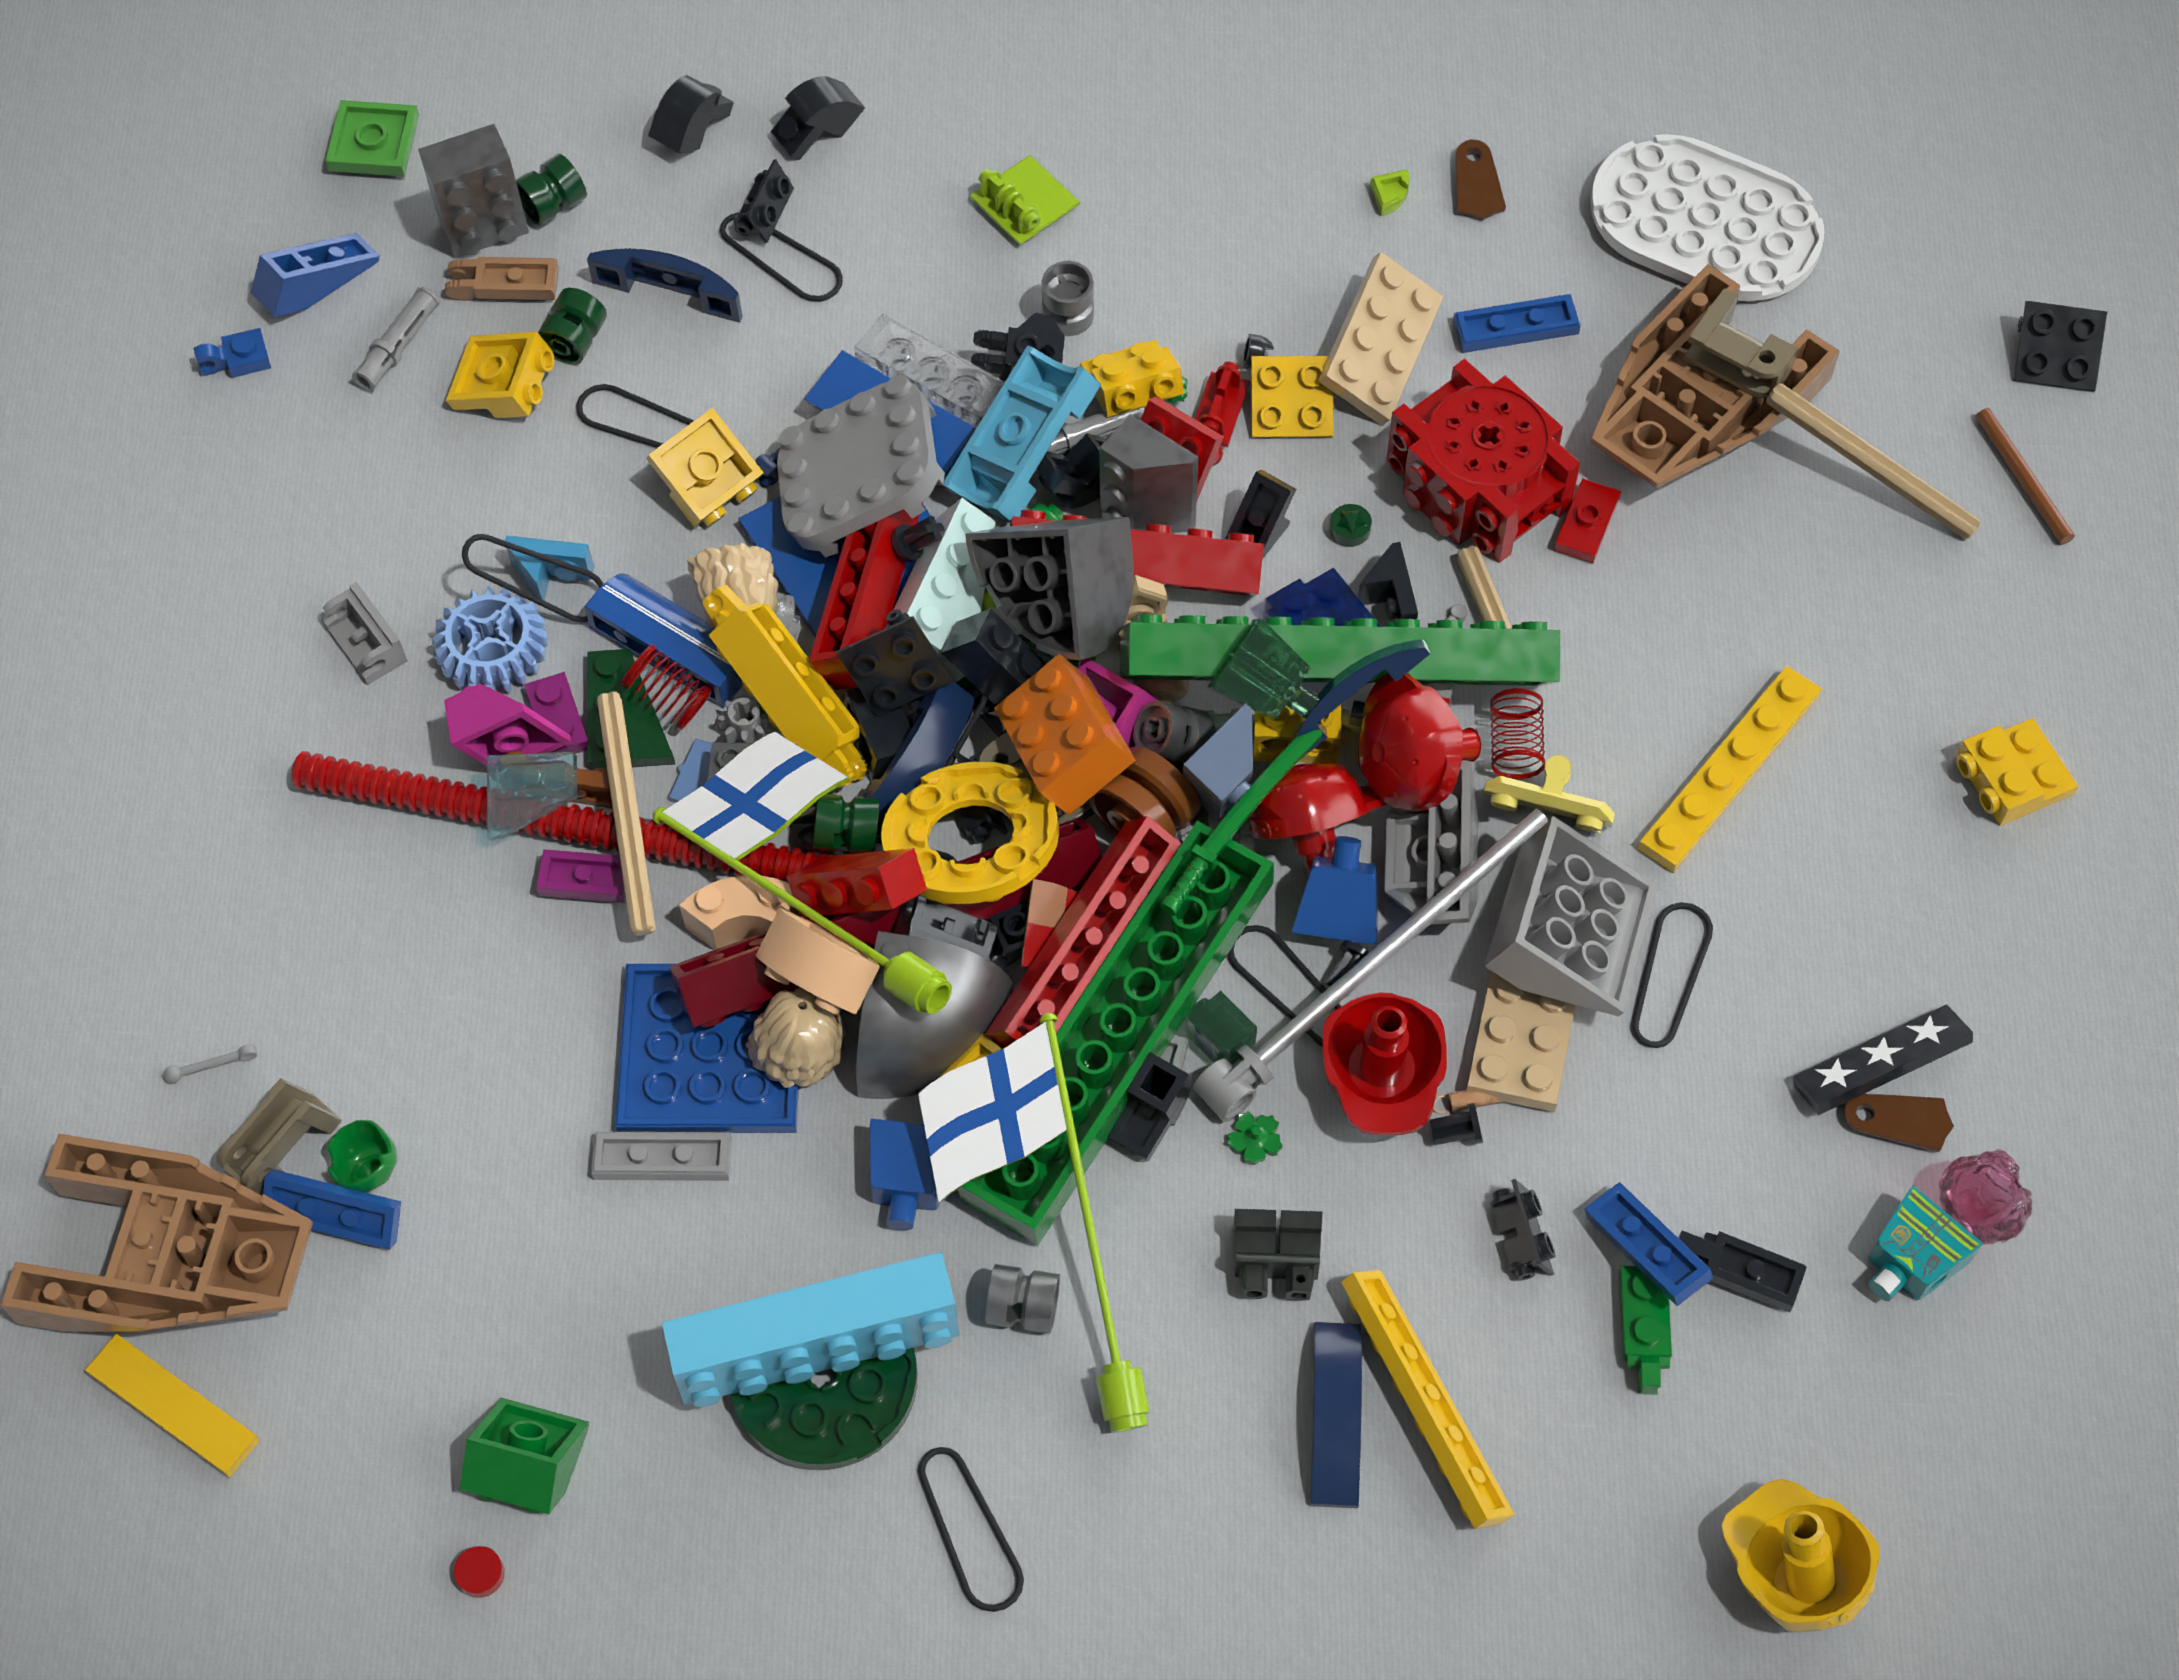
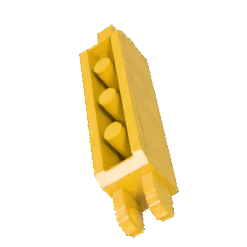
[702,585,868,788]

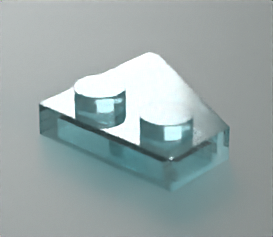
[487,752,577,841]

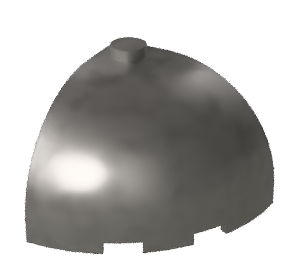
[965,517,1134,660]
[856,931,1014,1099]

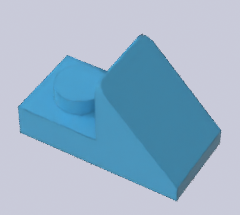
[505,535,594,600]

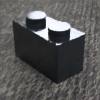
[941,609,1046,706]

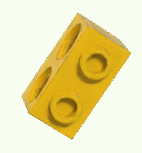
[1253,699,1341,763]

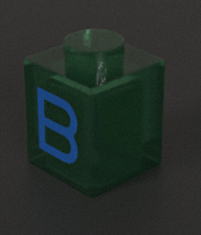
[1187,990,1257,1065]

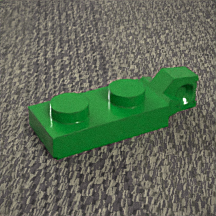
[1619,1266,1672,1395]

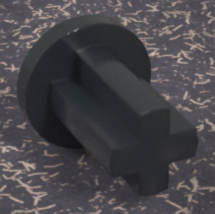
[891,516,944,562]
[1325,940,1370,997]
[1429,1103,1483,1145]

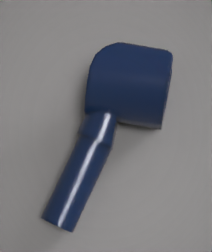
[755,446,781,487]

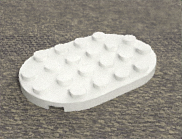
[1591,134,1824,301]

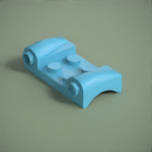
[943,346,1101,523]

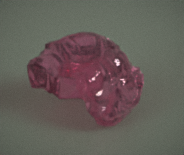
[1939,1148,2033,1245]

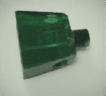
[1207,619,1320,719]

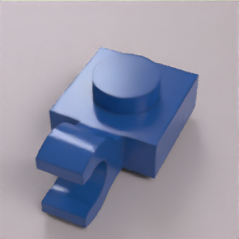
[193,328,271,378]

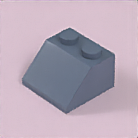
[1182,703,1253,821]

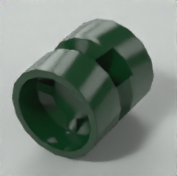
[516,154,587,226]
[538,287,607,365]
[812,794,879,854]

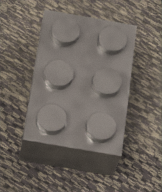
[418,123,529,258]

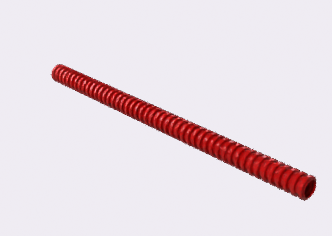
[291,751,828,883]

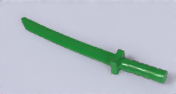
[1160,730,1322,916]

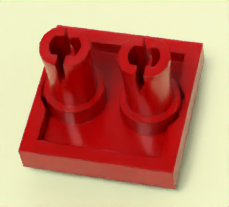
[1141,396,1224,500]

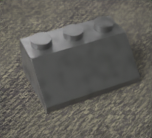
[1099,414,1198,533]

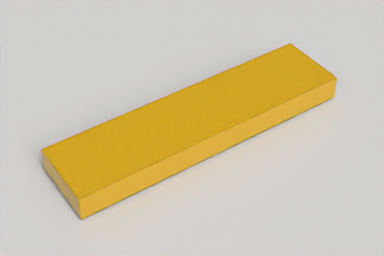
[85,1333,261,1478]

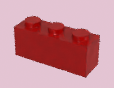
[786,848,927,917]

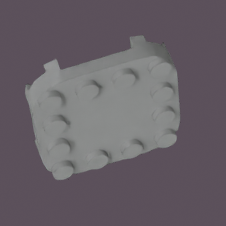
[777,374,945,557]

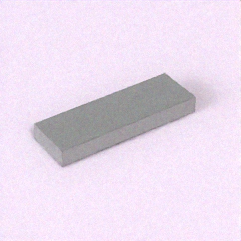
[591,1132,732,1181]

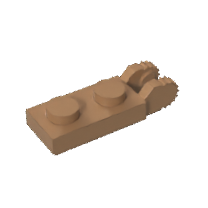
[444,257,559,301]

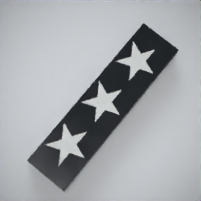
[1793,1004,1973,1115]

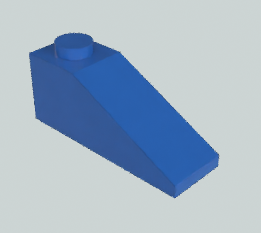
[251,233,380,317]

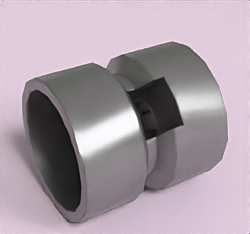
[1041,260,1094,337]
[1133,701,1216,764]
[985,1264,1060,1334]

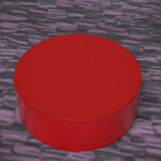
[454,1546,505,1598]

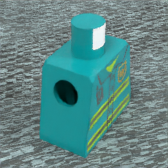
[1868,1185,1983,1302]

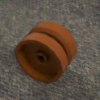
[1089,746,1201,837]

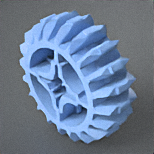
[432,586,548,693]

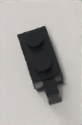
[1678,1230,1807,1313]

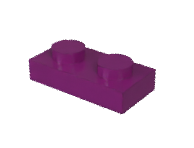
[524,671,588,762]
[536,849,626,903]

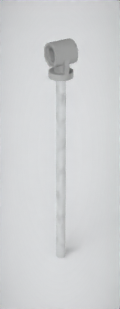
[1193,809,1548,1122]

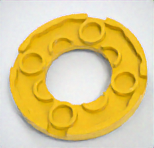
[881,762,1059,905]

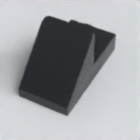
[1225,470,1297,560]
[1357,542,1418,622]

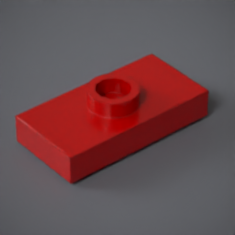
[1554,478,1621,564]

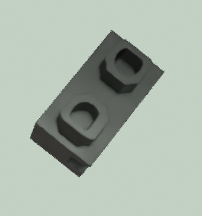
[1233,1209,1323,1301]

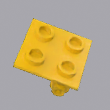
[1251,356,1334,438]

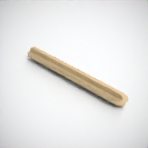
[1766,383,1980,539]
[597,692,656,936]

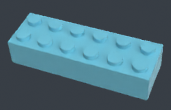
[662,1252,960,1407]

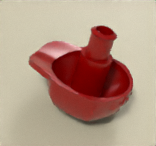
[1358,673,1482,811]
[1248,762,1387,876]
[1323,992,1447,1136]

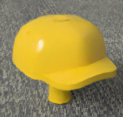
[1722,1479,1880,1633]

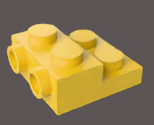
[446,331,555,418]
[1080,339,1184,417]
[646,407,763,527]
[1956,718,2079,826]

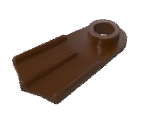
[1456,139,1506,221]
[1844,1094,1954,1152]

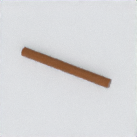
[1976,408,2075,545]

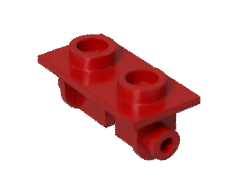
[1195,361,1250,447]

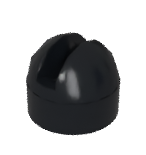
[1243,334,1274,367]

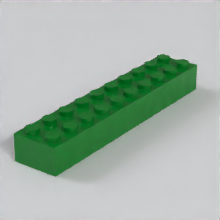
[1120,614,1560,686]
[958,821,1274,1246]

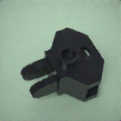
[970,313,1065,382]

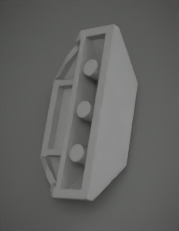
[1385,761,1479,924]

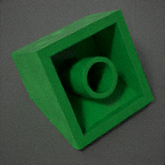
[459,1398,590,1514]

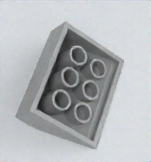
[1485,816,1657,1017]

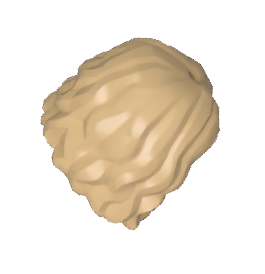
[687,543,779,629]
[746,987,846,1088]

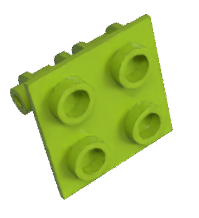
[970,155,1080,245]

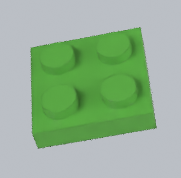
[325,100,419,177]

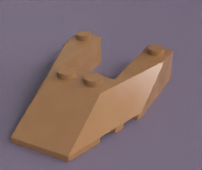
[1591,264,1840,488]
[0,1134,313,1332]

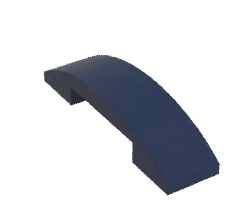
[587,248,743,323]
[1289,639,1430,760]
[863,682,974,838]
[1311,1322,1362,1508]

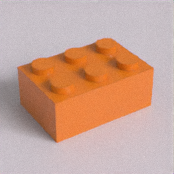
[994,653,1136,815]

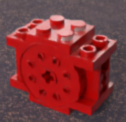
[1386,358,1580,563]

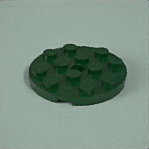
[731,1348,918,1470]

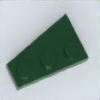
[587,649,676,770]

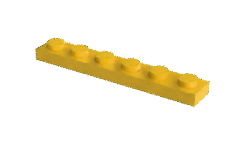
[1638,666,1822,873]
[1341,1270,1515,1529]

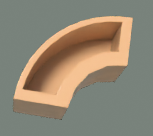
[679,876,803,950]
[756,908,880,1015]

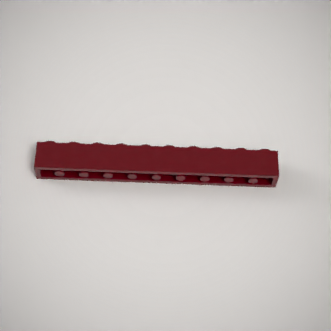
[669,817,1102,1027]

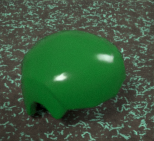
[326,1120,397,1193]

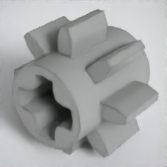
[718,694,773,743]

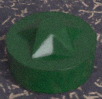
[1330,504,1372,546]

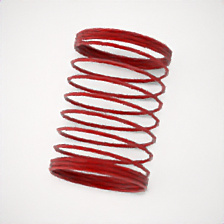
[621,644,712,731]
[1490,688,1545,780]

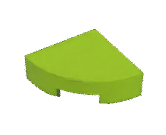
[1370,169,1410,216]

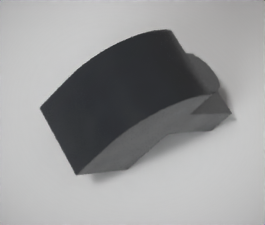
[648,75,734,153]
[770,76,865,160]
[1036,433,1108,509]
[1108,1052,1193,1162]

